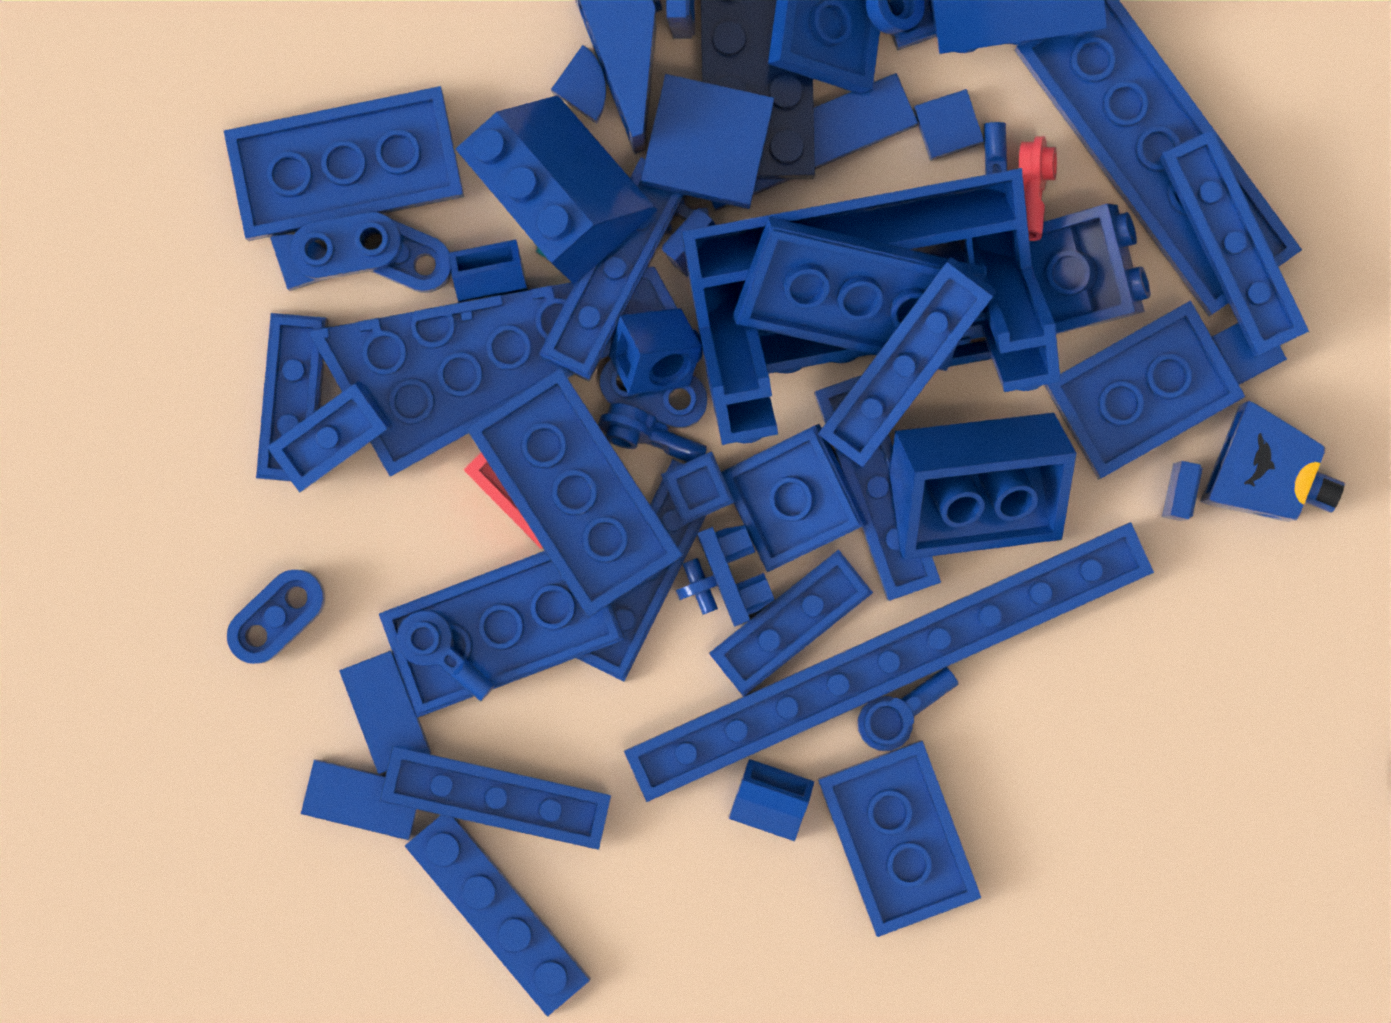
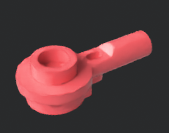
[1019,136,1057,241]

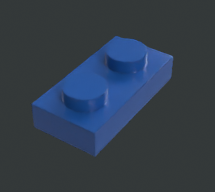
[267,381,392,493]

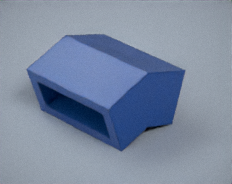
[448,239,528,303]
[728,759,815,842]

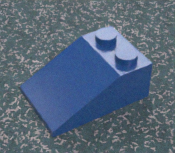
[575,0,663,154]

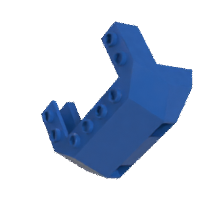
[681,168,1061,445]

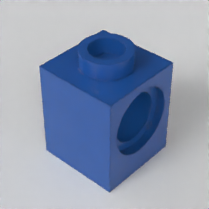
[609,308,702,394]

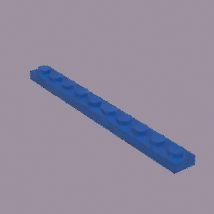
[624,522,1154,802]

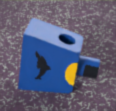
[1200,401,1345,522]

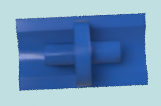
[676,525,775,627]

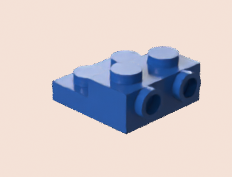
[1029,203,1151,335]

